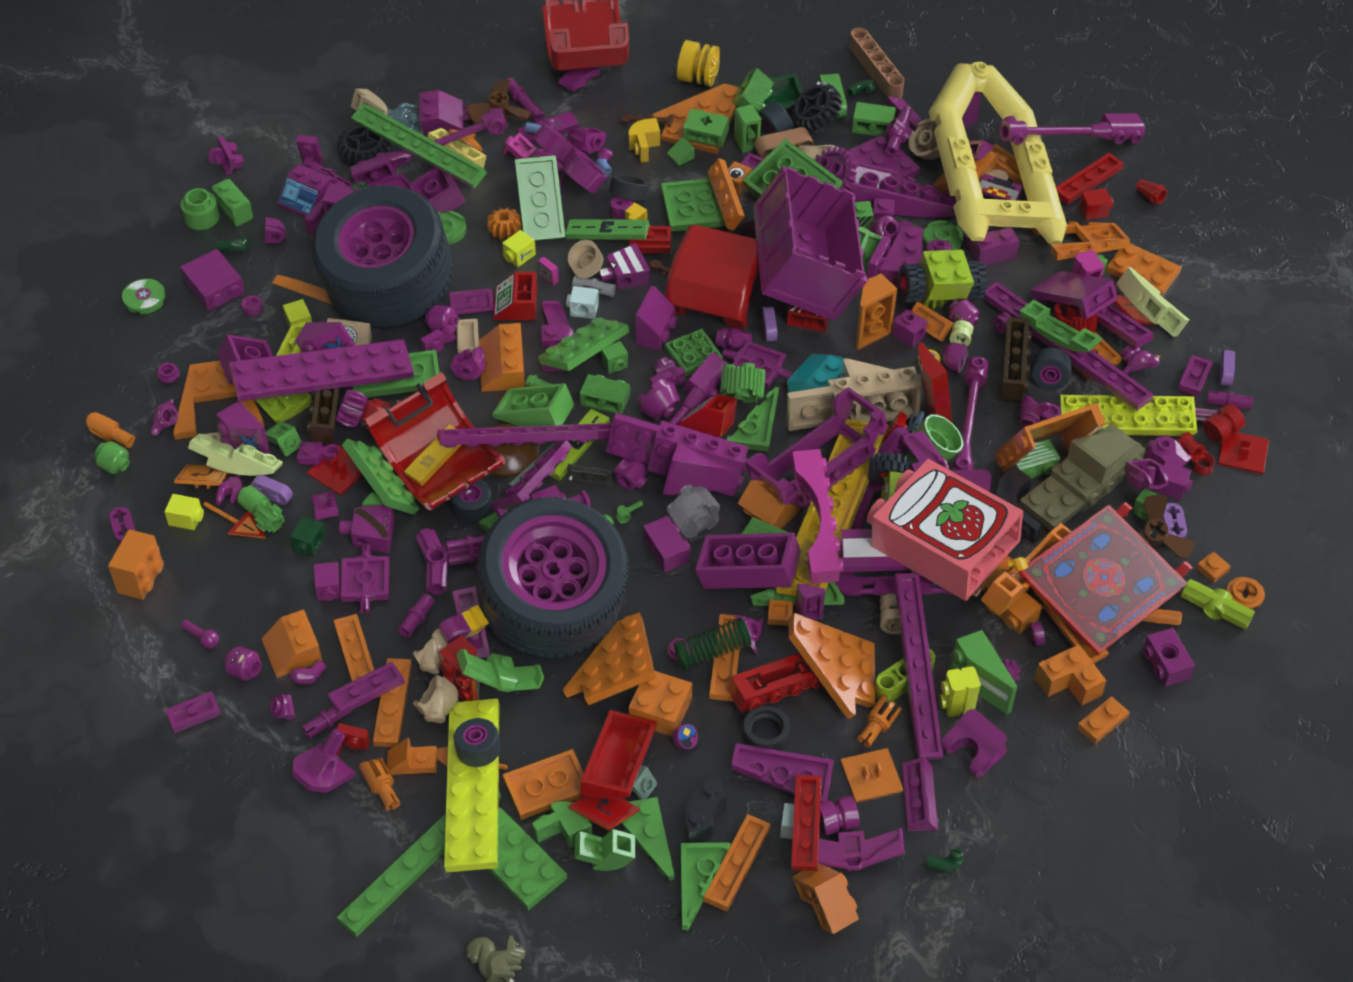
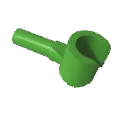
[616,500,643,524]

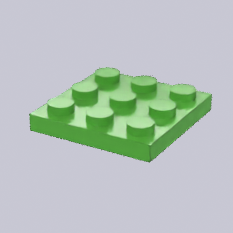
[661,178,726,232]

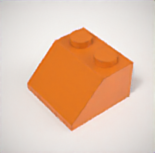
[738,480,803,528]
[261,609,323,678]

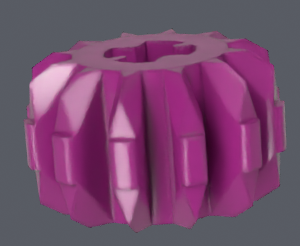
[336,389,367,428]

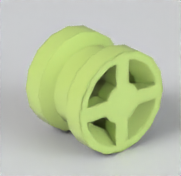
[950,320,974,346]

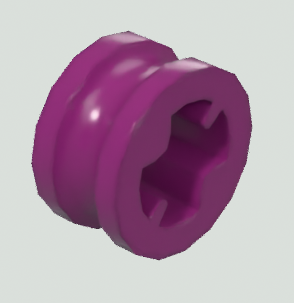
[993,312,1011,334]

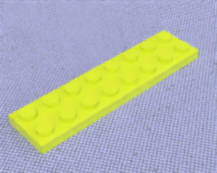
[444,699,499,873]

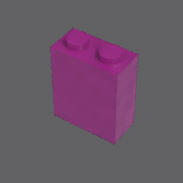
[180,249,245,311]

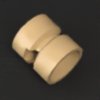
[880,594,901,634]

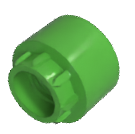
[180,188,219,230]

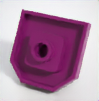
[292,729,355,793]

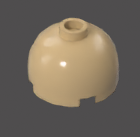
[909,119,940,160]

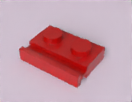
[629,226,671,254]

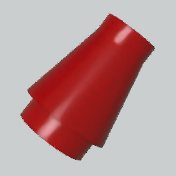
[1136,179,1167,204]

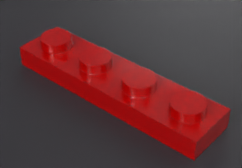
[1056,153,1124,205]
[791,775,822,872]

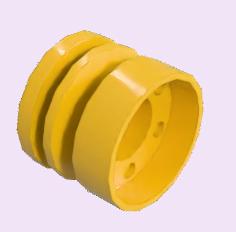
[677,40,720,87]

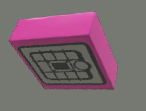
[538,257,559,285]

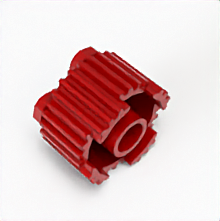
[1054,303,1098,334]

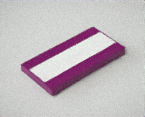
[841,529,911,572]

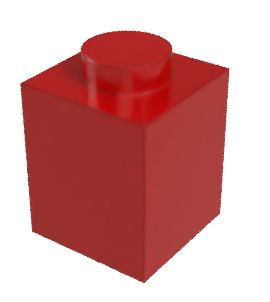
[1079,188,1113,220]

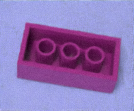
[695,532,801,589]

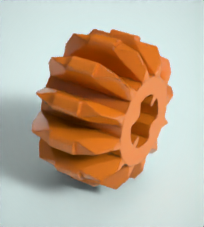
[487,207,522,241]

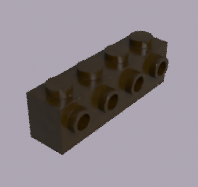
[1000,317,1032,401]
[307,388,340,445]

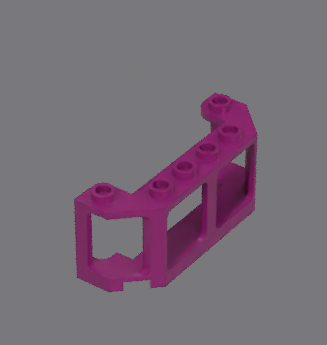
[745,387,887,507]

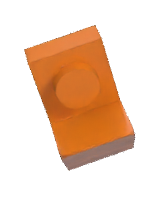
[387,738,438,775]

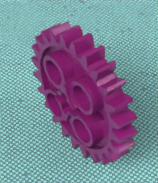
[816,146,858,191]

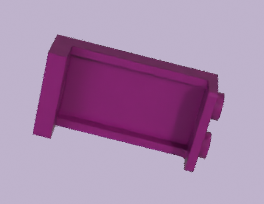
[1030,271,1118,319]

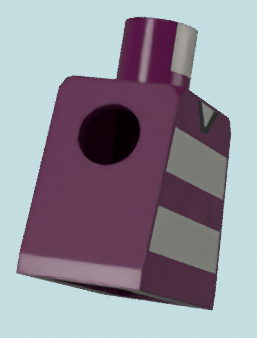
[598,243,650,290]

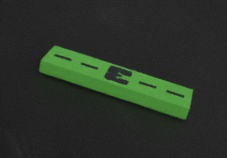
[565,219,650,240]

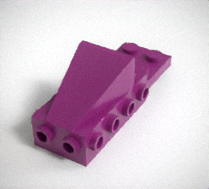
[606,413,749,497]

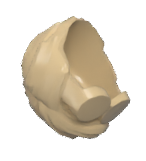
[413,628,449,674]
[413,675,459,723]

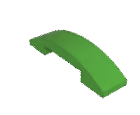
[1020,300,1102,352]

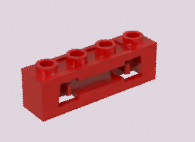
[727,653,823,713]

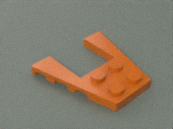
[1030,221,1130,260]
[173,360,264,440]

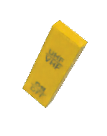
[404,425,461,486]

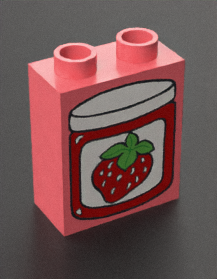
[867,459,1023,601]

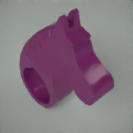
[533,123,608,194]

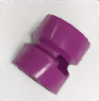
[820,795,860,836]

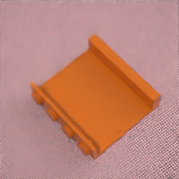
[995,403,1106,472]

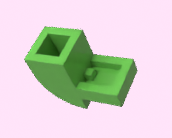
[532,801,592,848]
[575,829,635,871]

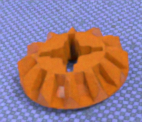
[1226,577,1265,610]

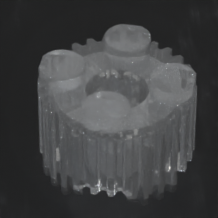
[667,485,720,539]

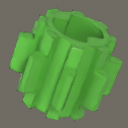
[254,503,285,533]

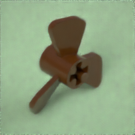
[467,80,531,124]
[1138,494,1194,559]

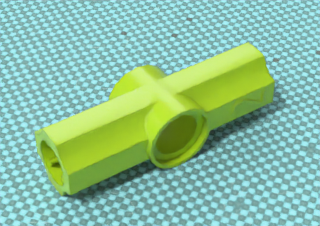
[1181,579,1255,629]

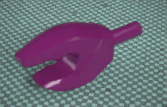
[216,474,243,505]

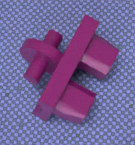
[207,137,244,175]

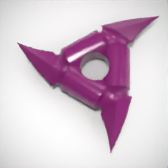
[734,616,763,656]

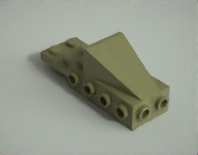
[1019,423,1146,531]

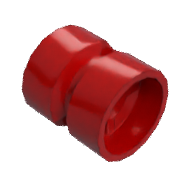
[1202,403,1246,444]

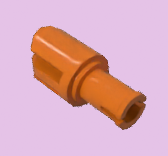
[86,412,136,448]
[857,694,902,747]
[359,758,401,811]

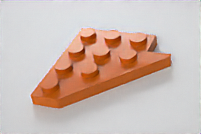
[652,84,740,154]
[563,612,656,705]
[789,613,875,719]

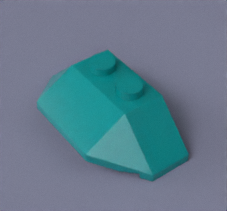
[787,354,845,393]

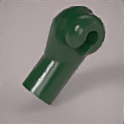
[847,79,876,97]
[216,238,249,253]
[926,849,964,873]

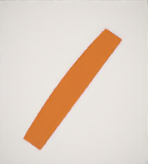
[272,275,333,305]

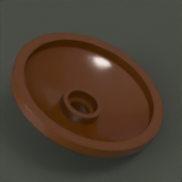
[487,423,540,478]

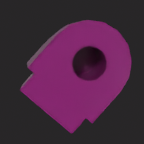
[265,217,286,243]
[943,343,968,373]

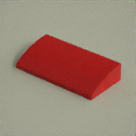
[918,342,952,423]
[580,710,657,799]

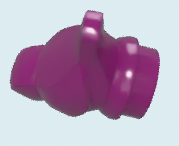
[716,328,752,349]
[1121,345,1160,375]
[1019,396,1050,427]
[150,399,178,436]

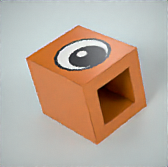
[728,161,752,198]

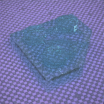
[387,103,423,135]

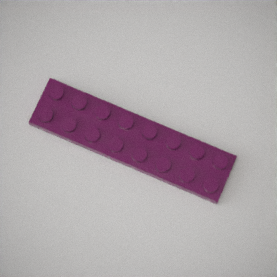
[229,339,414,402]

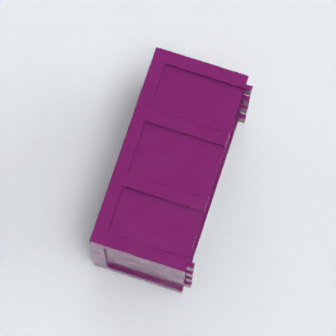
[753,166,868,321]

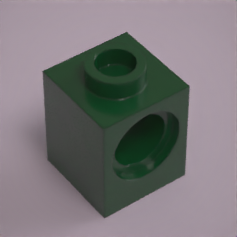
[290,516,326,557]

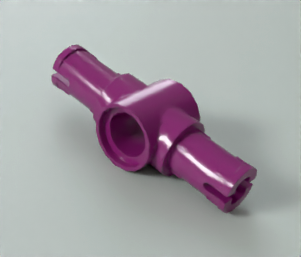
[885,106,913,156]

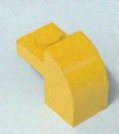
[629,118,660,162]

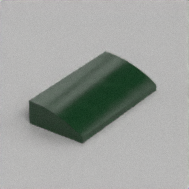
[732,73,803,120]

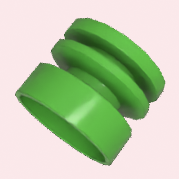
[904,415,963,464]

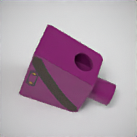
[339,505,394,553]

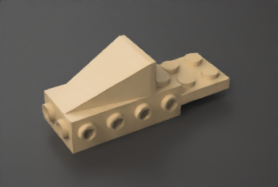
[787,359,923,431]

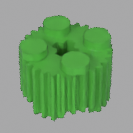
[720,363,765,403]

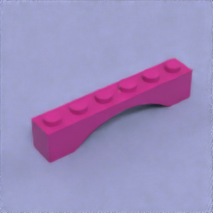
[792,449,843,584]

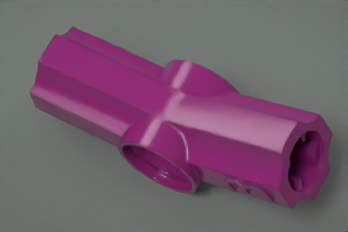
[415,528,449,595]

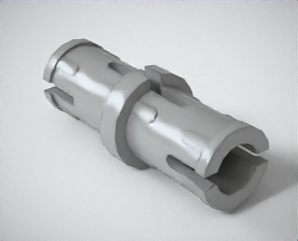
[572,276,616,298]

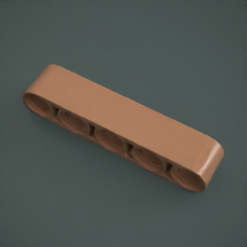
[850,27,904,98]

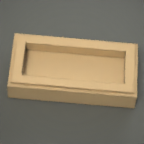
[456,319,479,354]

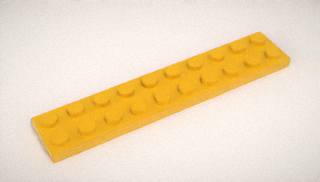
[776,419,888,596]

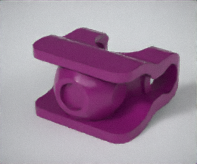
[941,709,1007,778]

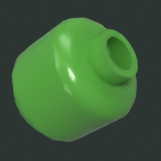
[94,441,130,474]

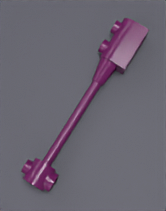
[351,108,508,188]
[1000,113,1145,145]
[613,351,727,491]
[950,357,989,471]

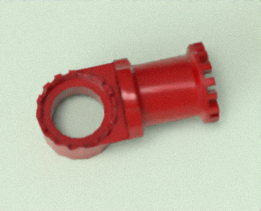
[1176,432,1215,475]

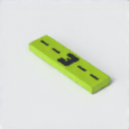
[550,409,610,481]

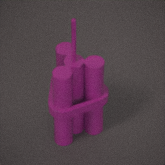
[444,535,485,566]

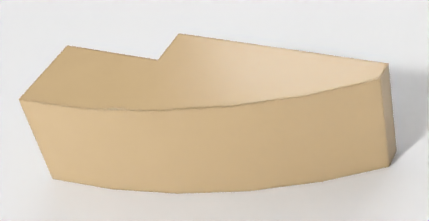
[351,88,388,115]

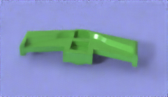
[456,649,544,692]

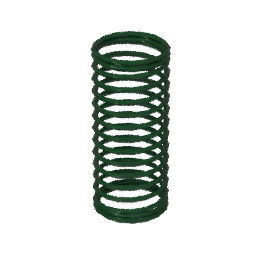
[674,617,752,671]

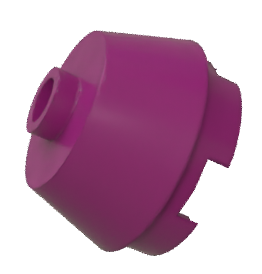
[636,378,680,421]

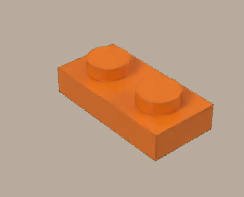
[911,301,954,341]
[1077,696,1130,744]

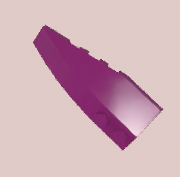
[848,161,957,217]

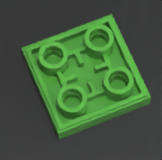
[664,329,723,377]

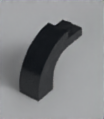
[996,465,1042,543]

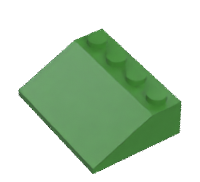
[743,139,843,200]

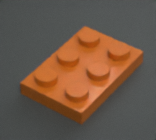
[1106,243,1181,297]
[503,749,584,820]

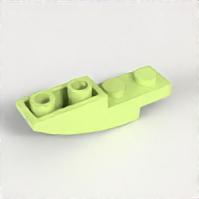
[1116,267,1189,337]
[188,434,283,476]

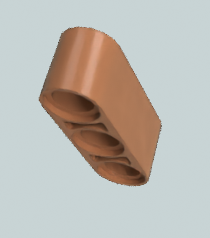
[754,127,814,159]

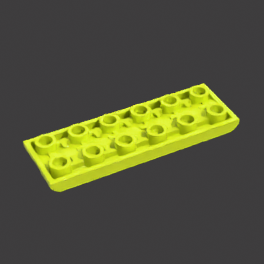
[1060,395,1197,436]

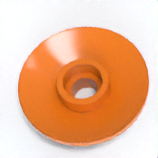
[448,129,483,152]

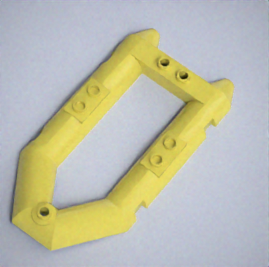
[929,62,1067,244]

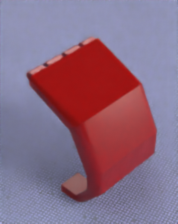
[542,0,629,71]
[665,225,759,330]
[365,372,505,510]

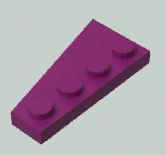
[491,440,572,511]
[731,743,834,802]

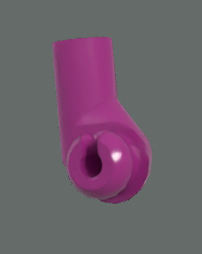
[289,660,326,684]

